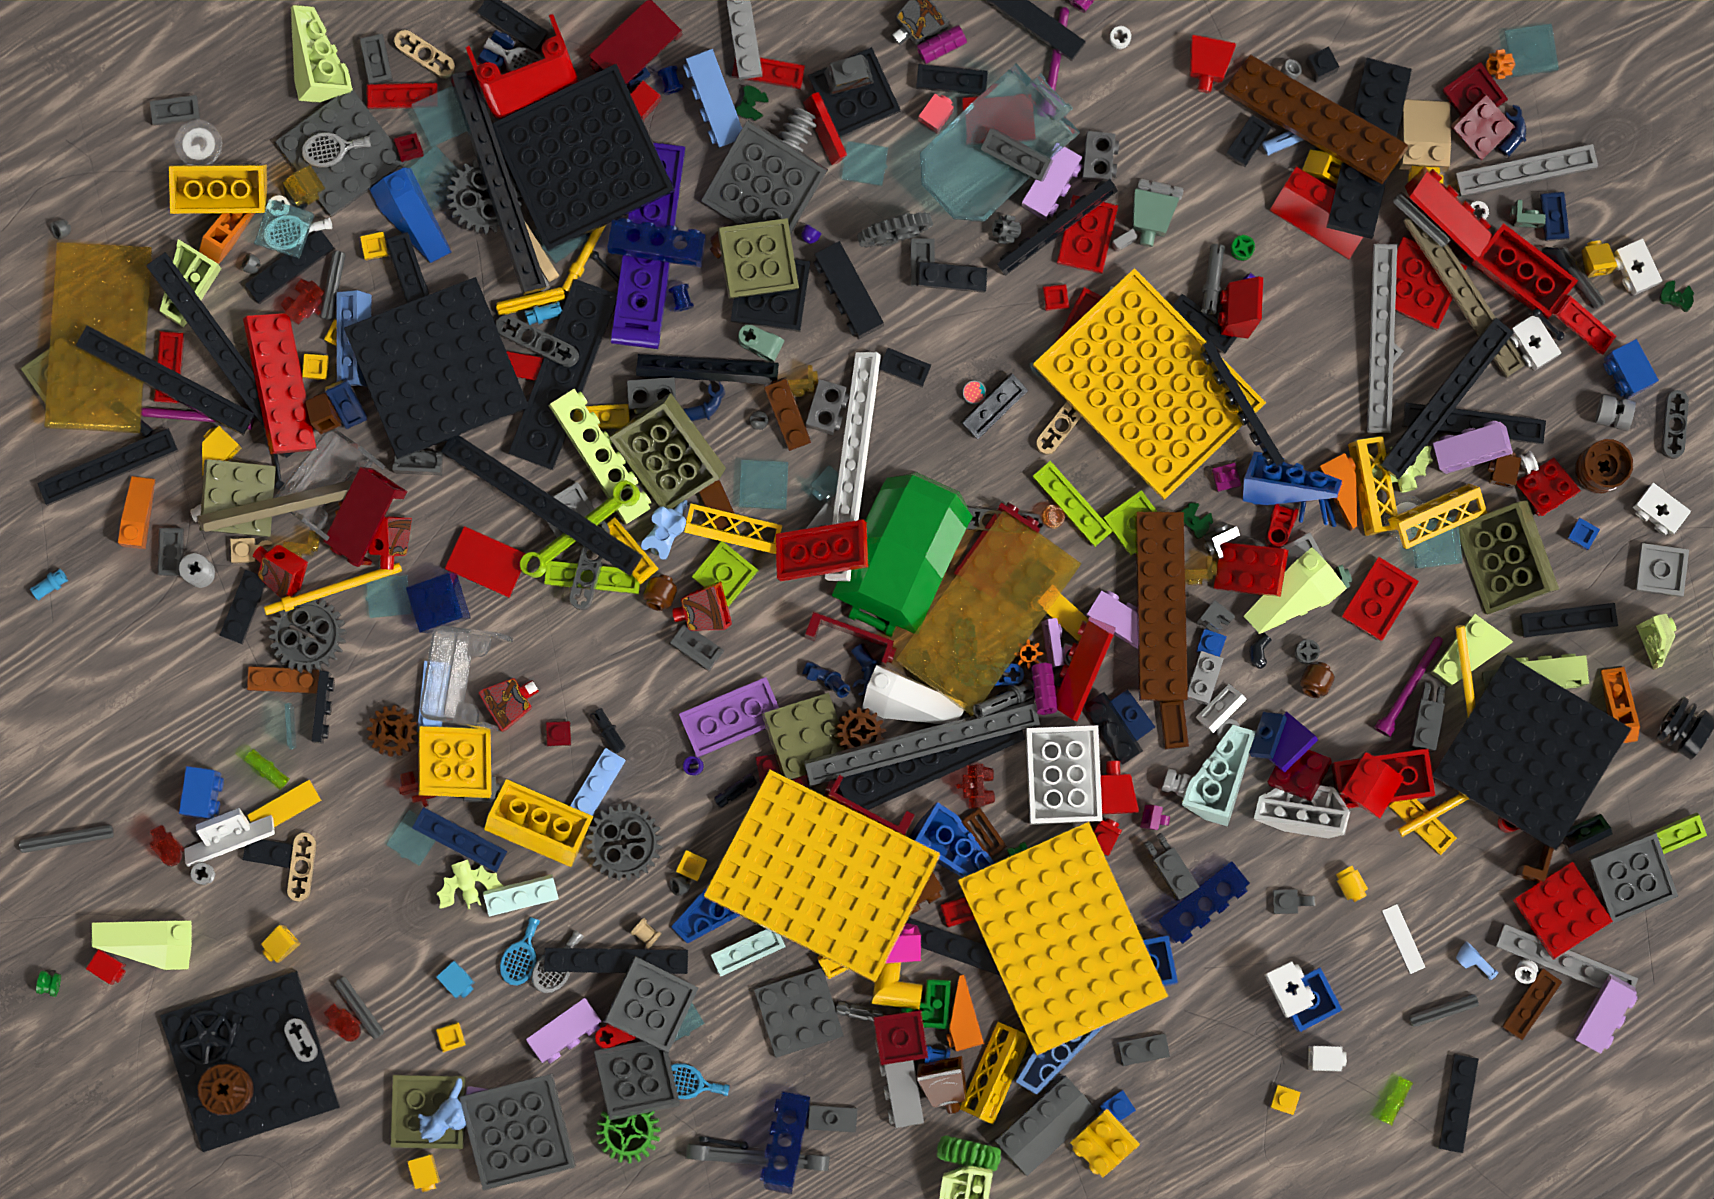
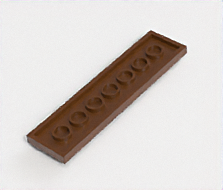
[1224,54,1408,184]
[1135,512,1188,701]

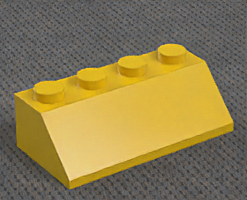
[169,164,267,214]
[484,779,593,867]

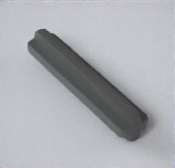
[1393,192,1451,247]
[1561,247,1605,309]
[320,251,345,320]
[334,977,384,1039]
[1409,994,1479,1027]

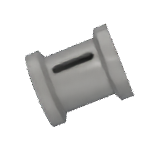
[191,863,215,885]

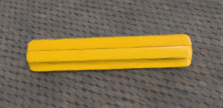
[496,287,565,315]

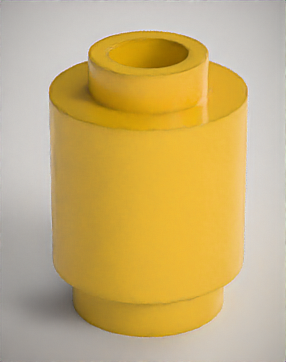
[1336,866,1368,902]

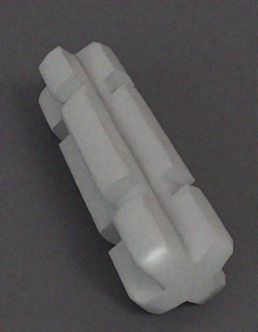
[1137,179,1183,200]

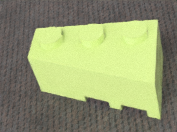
[160,239,222,328]
[1430,614,1513,687]
[1515,654,1589,689]

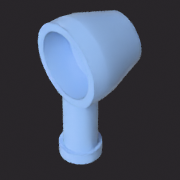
[1456,941,1498,980]

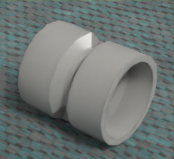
[1595,394,1636,431]

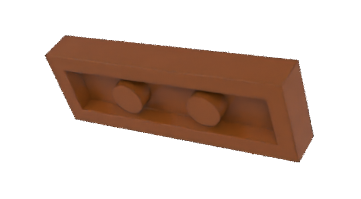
[247,667,320,694]

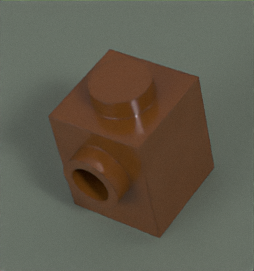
[305,392,342,435]
[1488,452,1521,488]

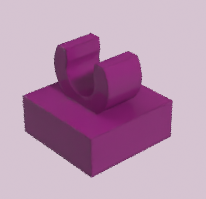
[1212,463,1241,492]
[1140,804,1170,830]

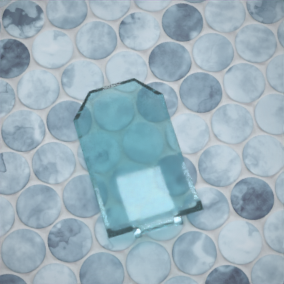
[920,63,1080,222]

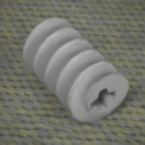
[779,107,816,152]
[179,553,215,588]

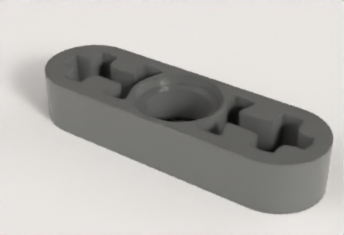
[1662,390,1689,459]

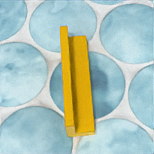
[1348,436,1398,536]
[1388,484,1487,549]
[684,503,782,554]
[960,1022,1030,1124]

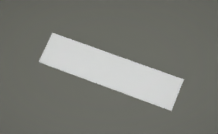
[1382,904,1425,974]

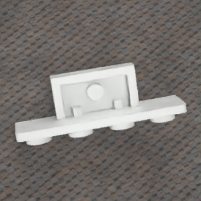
[184,808,275,867]

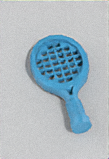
[500,917,540,985]
[671,1063,730,1099]

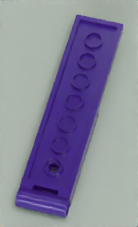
[611,143,686,349]

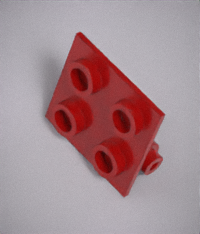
[1516,458,1581,517]

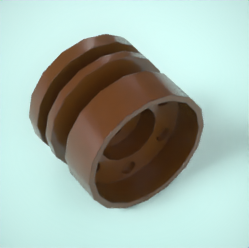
[1575,439,1633,494]
[198,1064,254,1115]

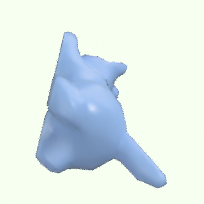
[641,500,688,560]
[418,1078,466,1143]

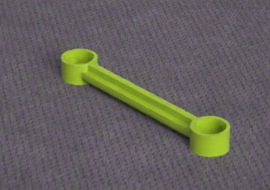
[520,480,640,578]

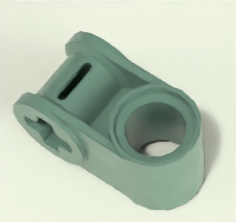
[738,325,785,362]

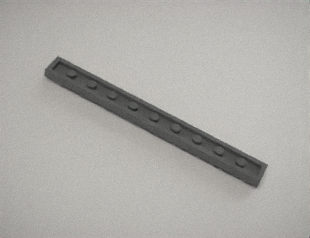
[804,700,1040,786]

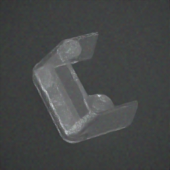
[275,429,385,541]
[420,626,513,731]

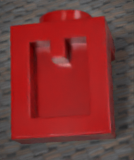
[1094,818,1122,856]

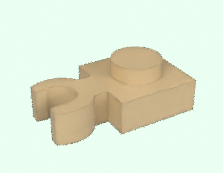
[231,538,272,563]

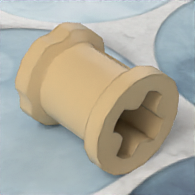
[630,918,662,949]

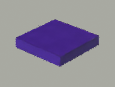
[1269,711,1318,773]

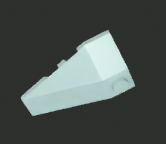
[1182,725,1256,826]

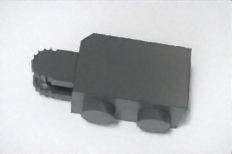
[1409,682,1445,752]
[1144,833,1199,901]

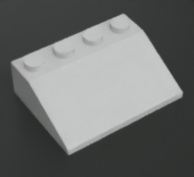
[1025,726,1102,825]

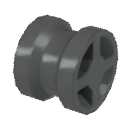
[1295,639,1320,664]

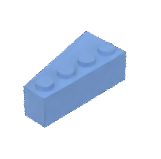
[683,49,742,147]
[1016,1025,1105,1095]

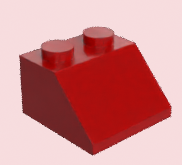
[1218,276,1263,339]
[1339,752,1404,819]

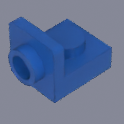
[1098,1090,1136,1121]

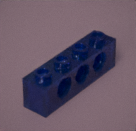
[607,218,706,268]
[1157,861,1250,944]
[760,1091,810,1194]

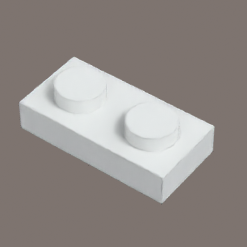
[1196,684,1247,733]

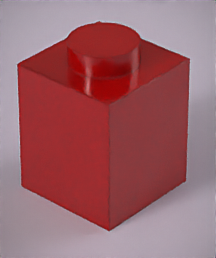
[631,81,662,121]
[86,949,126,985]

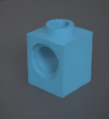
[437,961,475,999]

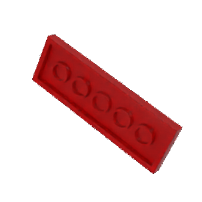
[243,313,317,454]

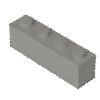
[875,1039,924,1128]

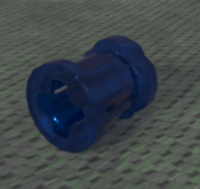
[657,66,684,95]
[668,284,694,312]

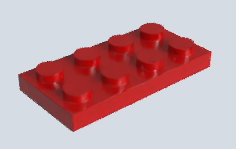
[776,519,868,581]

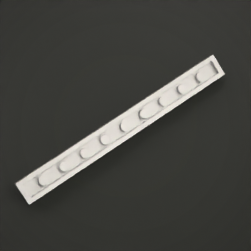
[825,352,881,581]

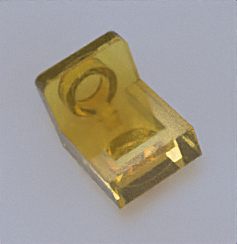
[788,365,818,396]
[283,531,320,558]
[1185,555,1217,586]

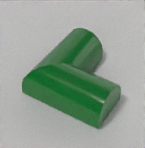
[901,979,951,1029]

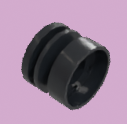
[1656,696,1714,760]

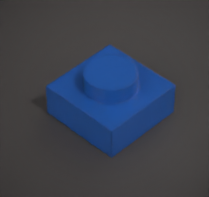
[1567,518,1600,550]
[1196,629,1227,657]

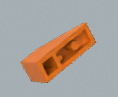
[199,213,255,265]
[1318,453,1357,531]
[118,476,155,549]
[1601,667,1640,743]
[946,975,984,1052]

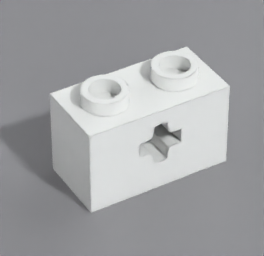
[1613,239,1662,296]
[1509,315,1561,371]
[1633,483,1691,536]
[1264,962,1315,1018]
[1308,1046,1346,1071]

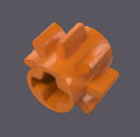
[1486,49,1515,79]
[1013,639,1043,669]

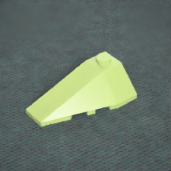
[291,5,353,102]
[1244,547,1347,634]
[1636,614,1676,670]
[92,921,192,970]

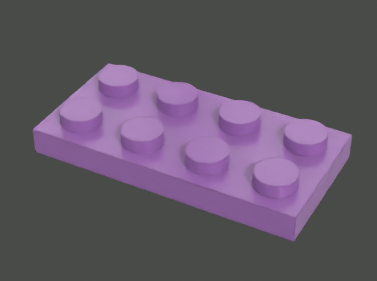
[679,677,779,758]

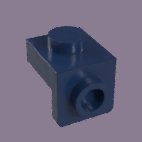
[477,30,515,69]

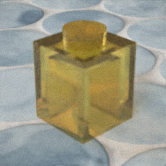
[283,165,325,206]

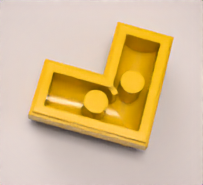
[872,962,922,1010]

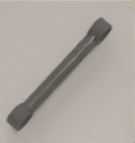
[686,1144,830,1171]

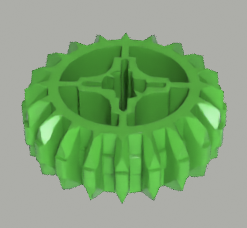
[596,1111,661,1164]
[937,1135,1001,1171]

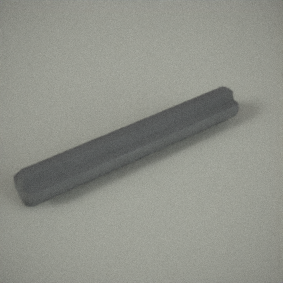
[19,825,114,853]

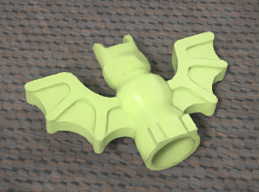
[1370,446,1433,493]
[437,860,503,909]

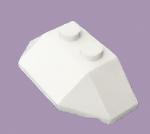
[1254,786,1350,838]

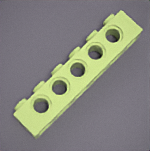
[549,389,651,525]

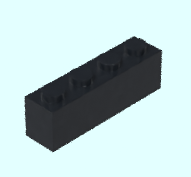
[813,241,884,339]

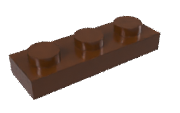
[764,377,811,451]
[1502,968,1562,1041]

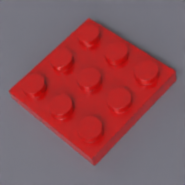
[1395,237,1468,331]
[1513,862,1613,960]

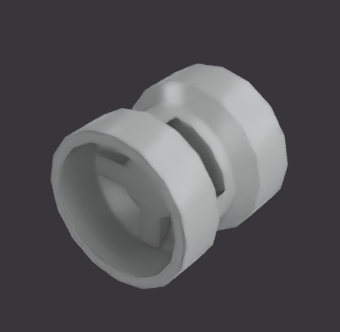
[1161,768,1191,798]

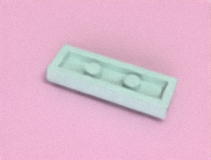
[483,874,559,916]
[711,929,786,976]

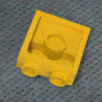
[1070,1109,1140,1177]

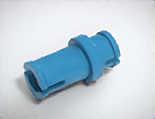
[524,301,562,325]
[30,568,68,601]

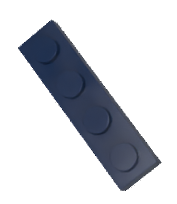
[412,807,508,872]

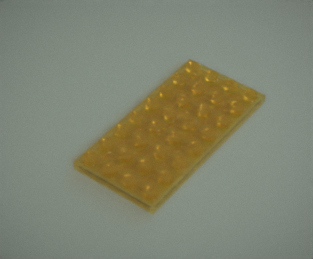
[44,242,152,433]
[895,510,1081,716]

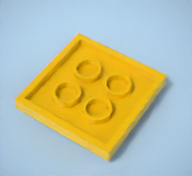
[418,726,491,798]

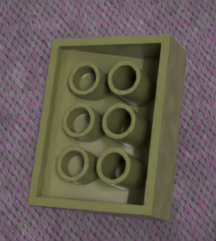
[609,393,726,509]
[1455,501,1559,615]

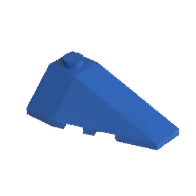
[370,168,452,263]
[1243,452,1342,505]
[909,802,995,878]
[671,884,740,944]

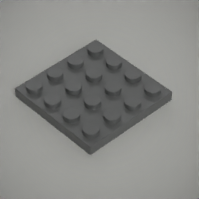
[275,90,407,217]
[701,120,828,235]
[459,1073,576,1190]

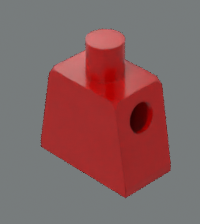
[1190,35,1236,93]
[1100,761,1139,815]

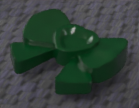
[736,86,769,121]
[1659,280,1694,312]
[1181,503,1213,539]

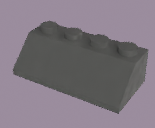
[995,1076,1097,1176]

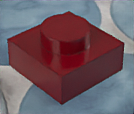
[394,133,423,162]
[546,721,571,747]

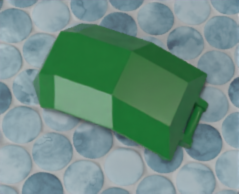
[832,472,973,638]

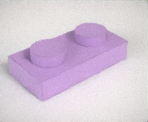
[1042,618,1066,668]

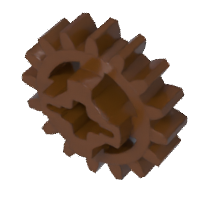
[367,705,419,757]
[834,707,886,750]

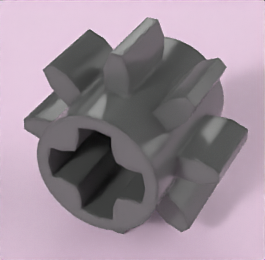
[992,215,1021,244]

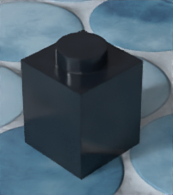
[1305,46,1340,83]

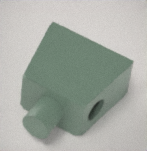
[1132,189,1179,247]

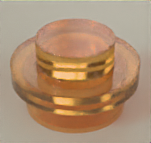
[1042,505,1065,529]

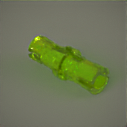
[244,748,290,790]
[1378,1076,1413,1126]

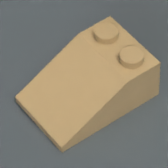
[1399,100,1451,172]

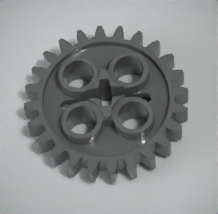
[447,160,523,235]
[857,212,933,248]
[269,599,347,673]
[586,804,663,881]

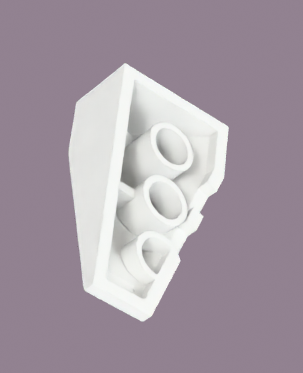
[862,665,967,724]

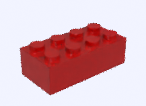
[1471,223,1578,319]
[1331,749,1436,809]

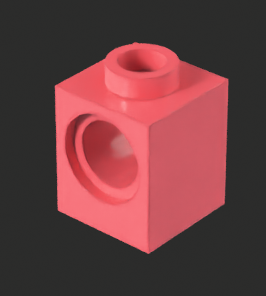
[918,94,954,134]

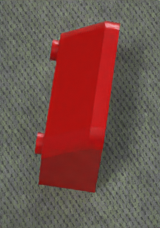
[465,14,578,119]

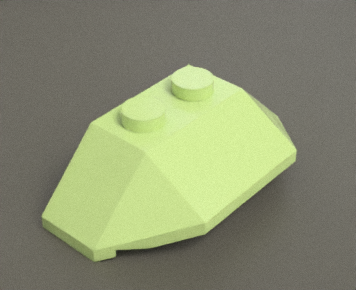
[940,1166,993,1199]

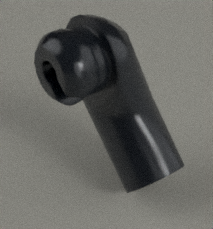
[1541,247,1572,270]
[1249,632,1272,669]

